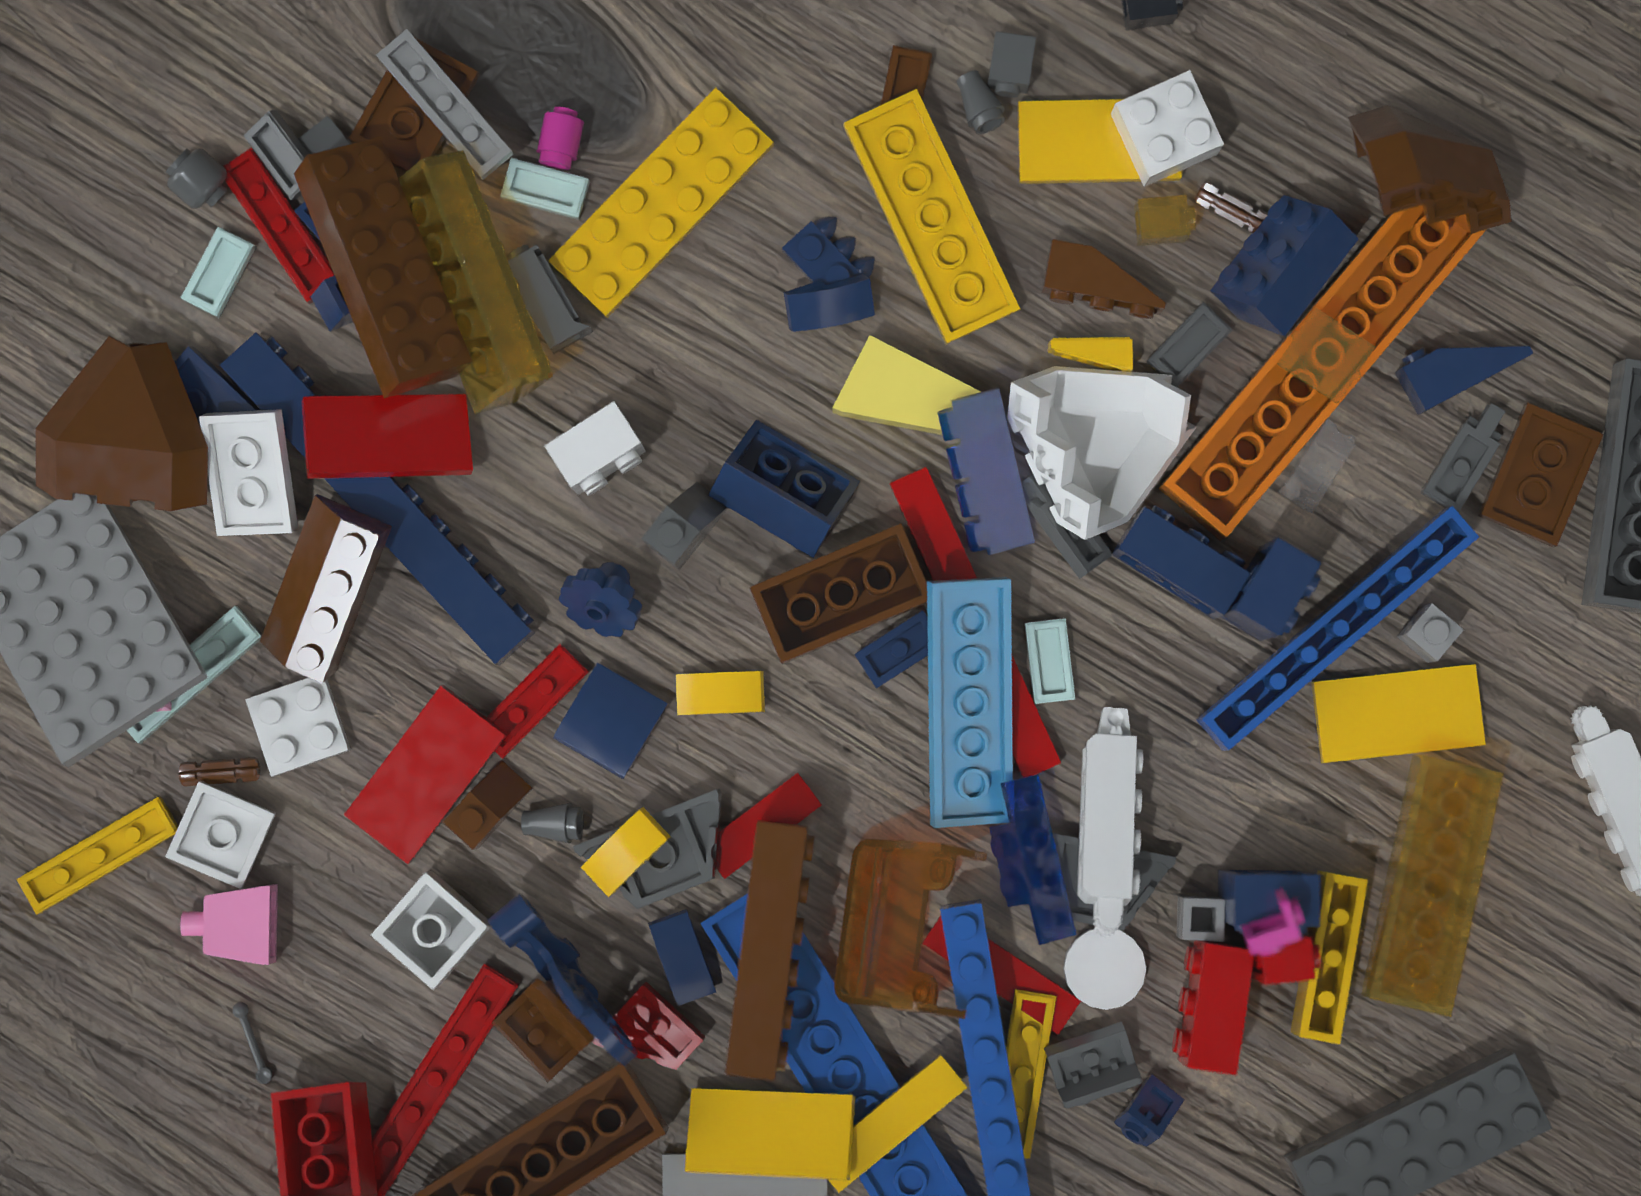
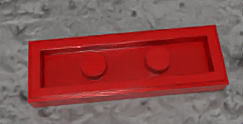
[486,644,590,759]
[716,773,822,879]

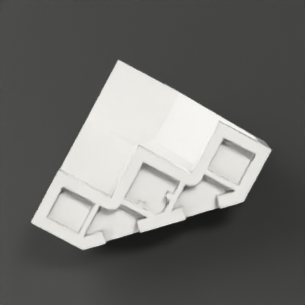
[1007,366,1196,540]

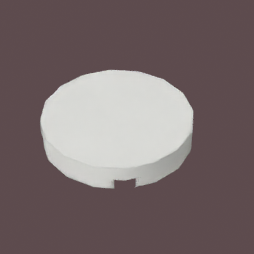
[1063,929,1146,1010]

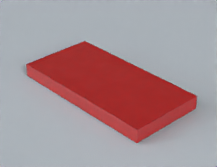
[301,394,473,479]
[344,685,508,864]

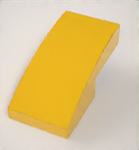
[676,671,765,715]
[581,807,671,897]

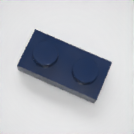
[854,610,928,689]

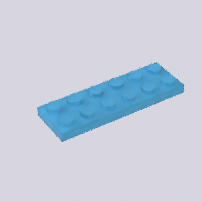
[927,577,1013,828]

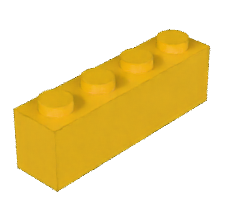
[1290,870,1368,1044]

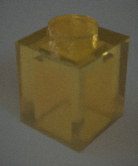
[1134,195,1196,246]

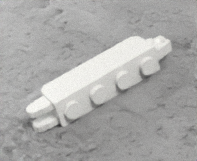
[1570,706,1641,896]
[1077,707,1143,937]

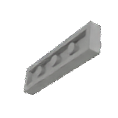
[376,29,513,180]

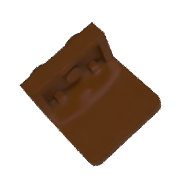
[492,978,595,1083]

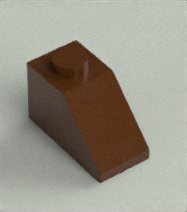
[442,761,533,850]

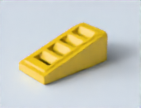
[1048,337,1133,372]

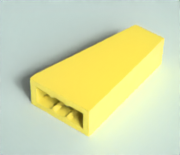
[832,335,1003,442]

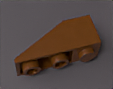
[1041,239,1166,319]

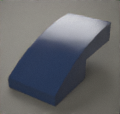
[783,273,875,332]
[648,909,716,1006]

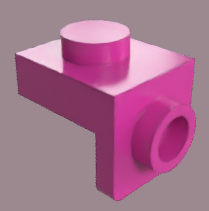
[1241,888,1304,955]

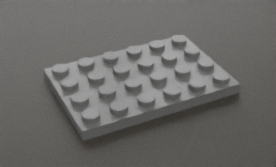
[0,493,208,768]

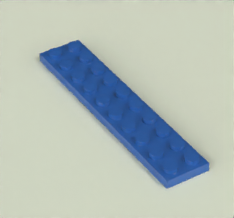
[701,893,968,1196]

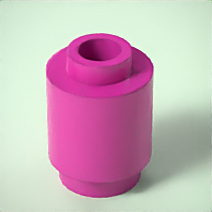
[537,107,584,170]

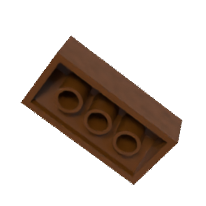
[260,494,392,683]

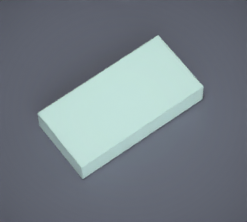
[500,158,590,220]
[181,227,256,318]
[1024,618,1075,704]

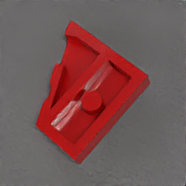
[592,982,706,1070]

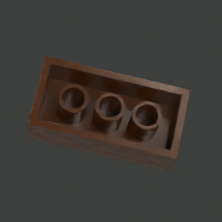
[749,523,927,665]

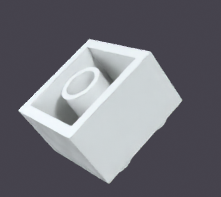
[1111,70,1224,187]
[545,401,646,496]
[371,871,491,990]

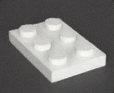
[199,409,298,536]

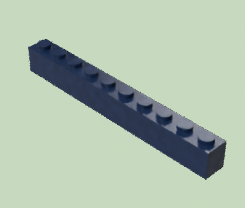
[220,332,535,666]

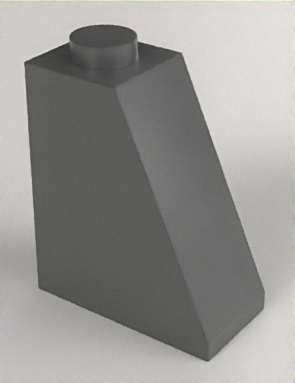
[641,482,728,571]

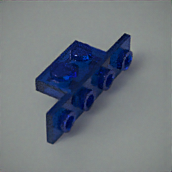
[989,774,1077,945]

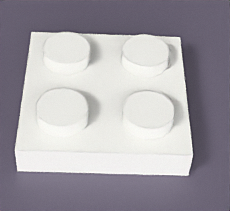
[245,678,351,777]
[165,781,276,889]

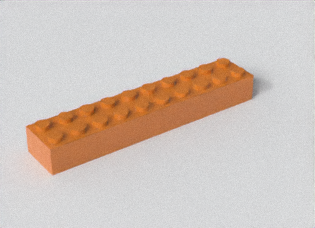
[1158,205,1487,541]

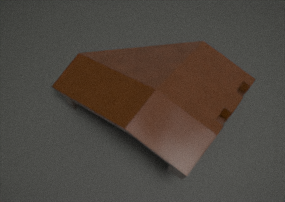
[1348,105,1512,234]
[35,336,208,511]

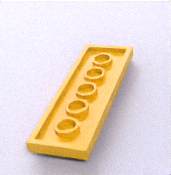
[548,87,774,318]
[843,89,1020,345]

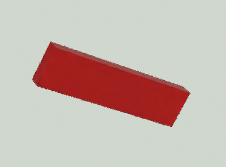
[223,148,334,304]
[922,914,1081,1035]

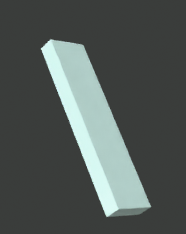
[127,606,262,744]

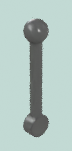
[232,1002,273,1084]

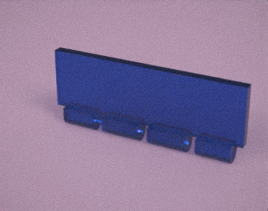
[937,388,1035,555]

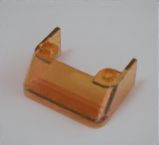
[834,839,987,1019]

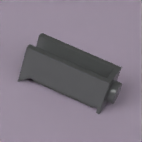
[502,245,593,354]

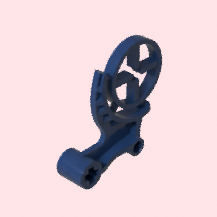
[488,893,638,1066]

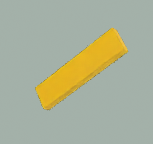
[16,797,178,915]
[1006,989,1056,1159]
[829,1054,967,1193]

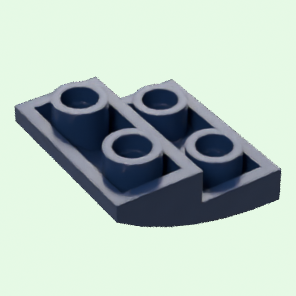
[553,663,668,779]

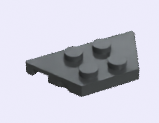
[573,788,722,909]
[1019,826,1176,931]

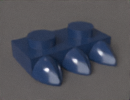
[782,217,875,285]

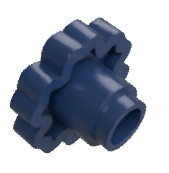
[559,562,643,637]

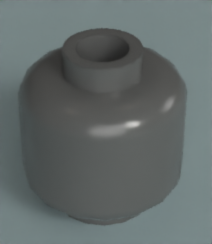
[166,148,227,209]

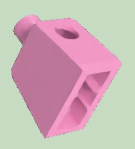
[180,884,278,965]

